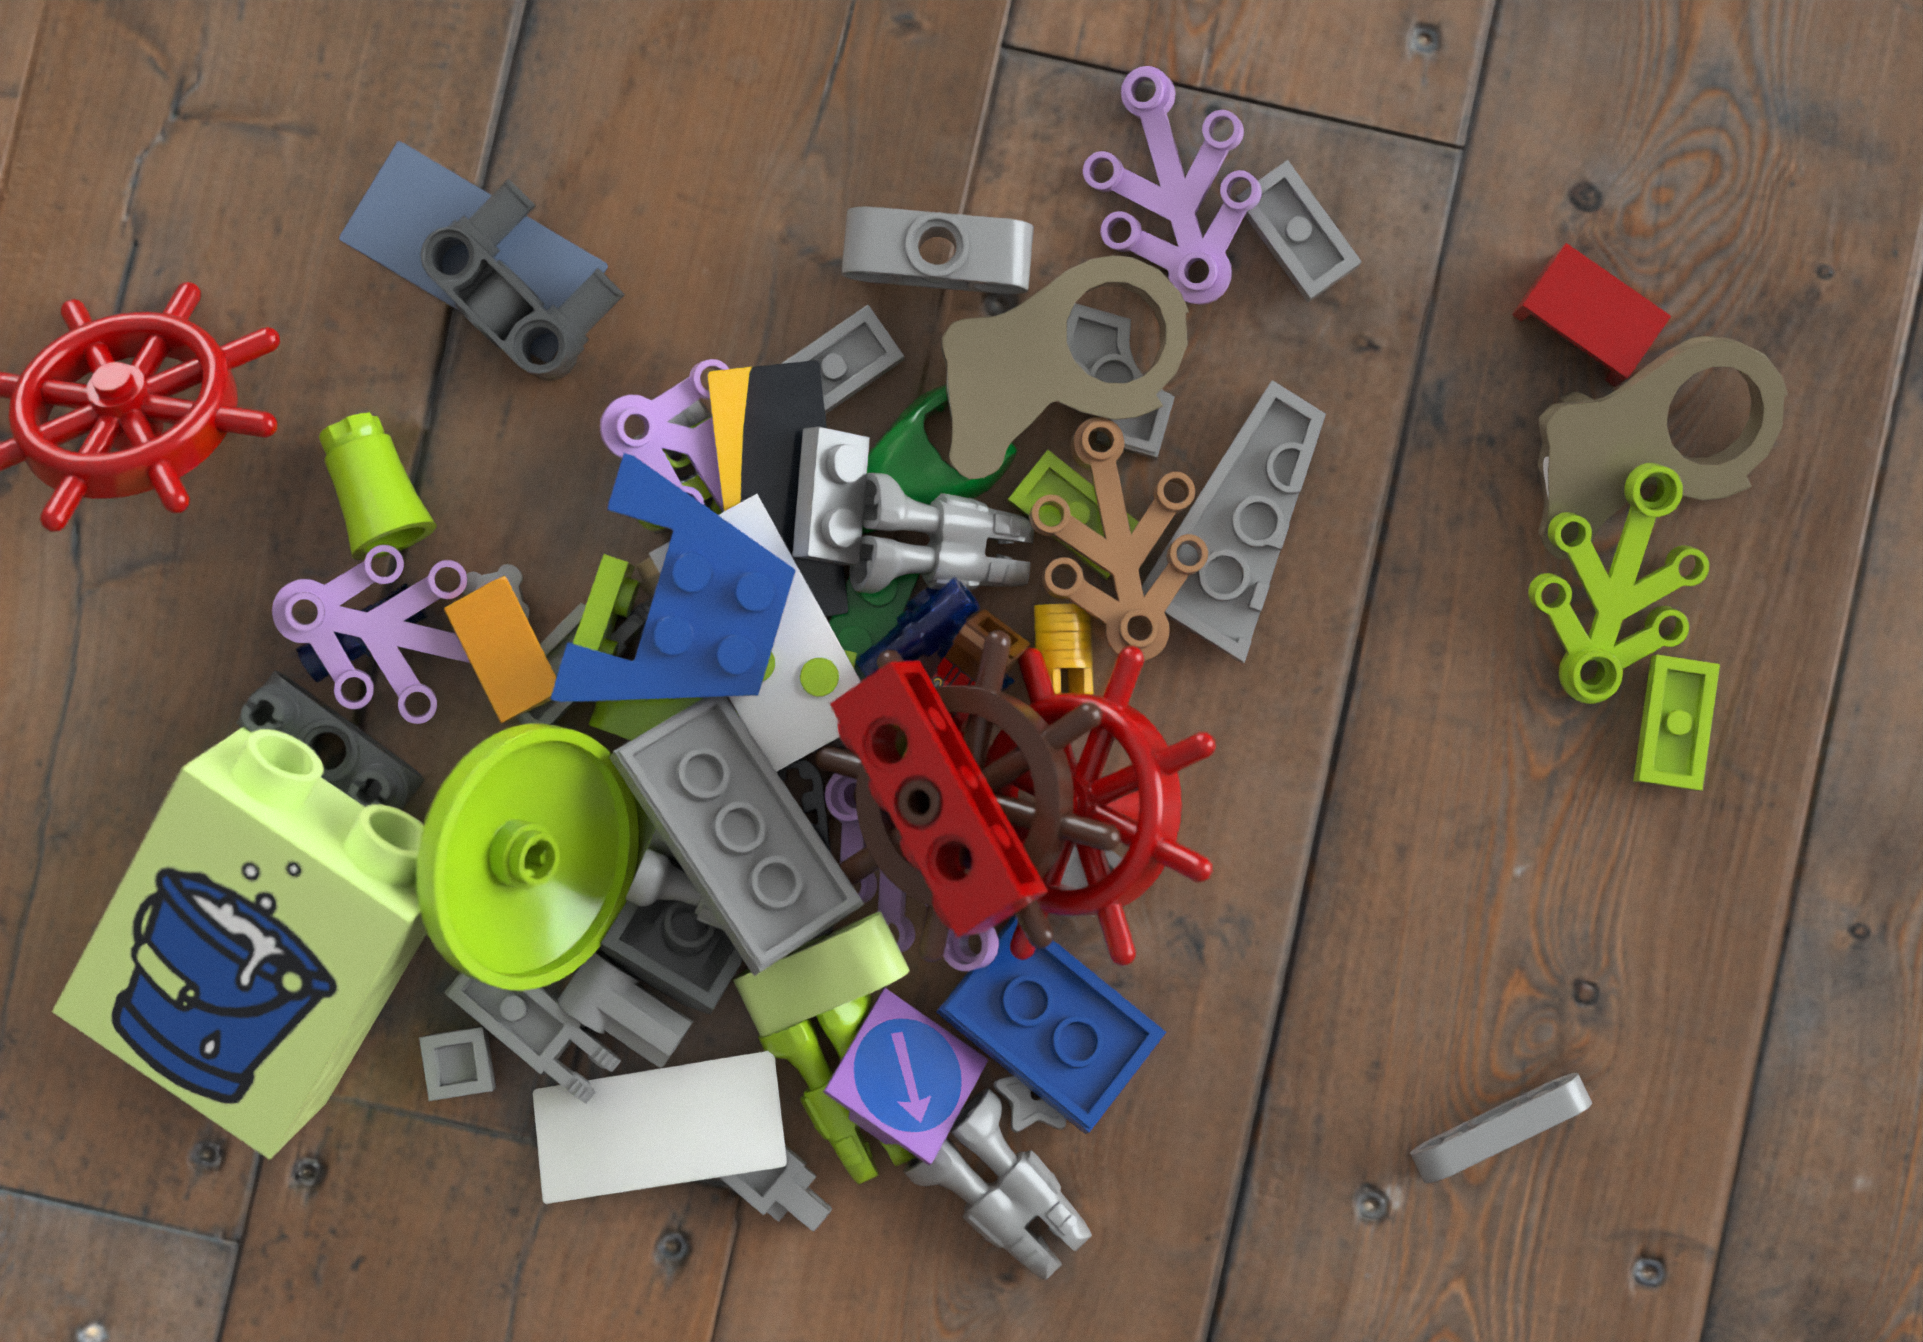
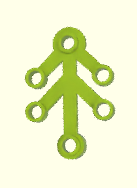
[1528,463,1709,704]

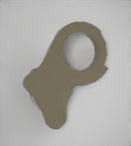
[941,255,1189,479]
[1537,336,1788,560]

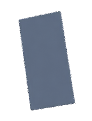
[339,141,608,363]

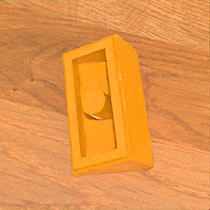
[444,575,556,724]

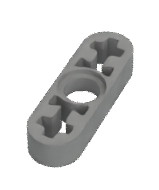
[1410,1073,1592,1184]

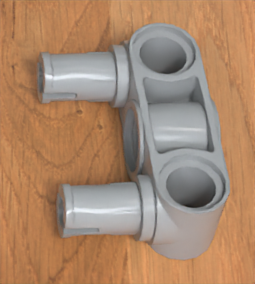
[841,207,1034,295]

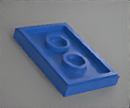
[936,914,1166,1134]

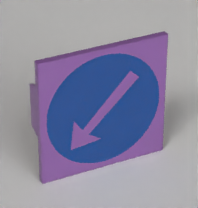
[823,988,988,1165]

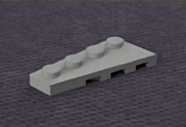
[1142,380,1326,664]

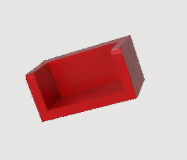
[1512,243,1671,387]

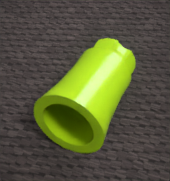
[319,412,437,560]

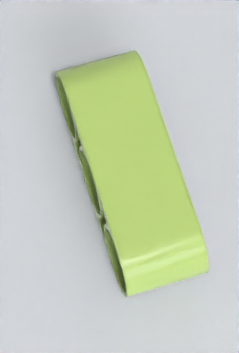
[732,911,910,1036]

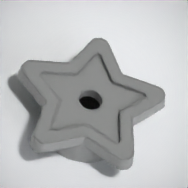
[994,1076,1066,1133]

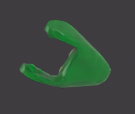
[862,384,1018,535]

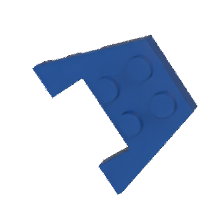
[550,453,796,702]

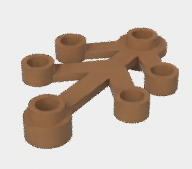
[1029,417,1208,662]

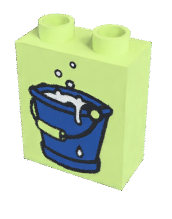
[52,726,427,1159]

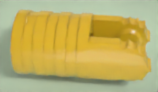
[1034,603,1094,695]

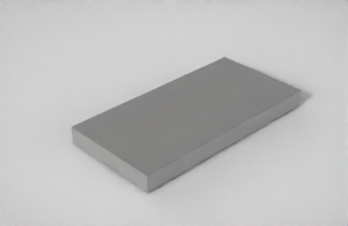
[609,696,864,976]

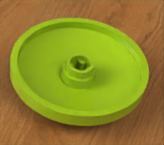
[416,724,639,991]

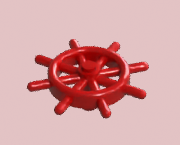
[0,282,280,532]
[960,646,1216,966]

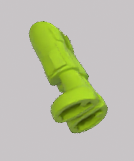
[758,994,916,1185]

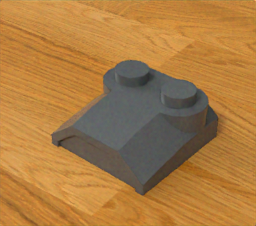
[600,857,744,1015]

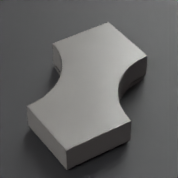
[1067,303,1175,460]

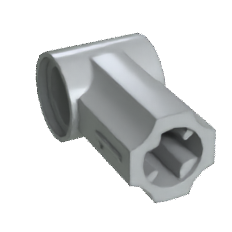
[557,950,694,1068]

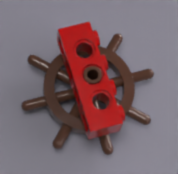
[815,630,1121,962]

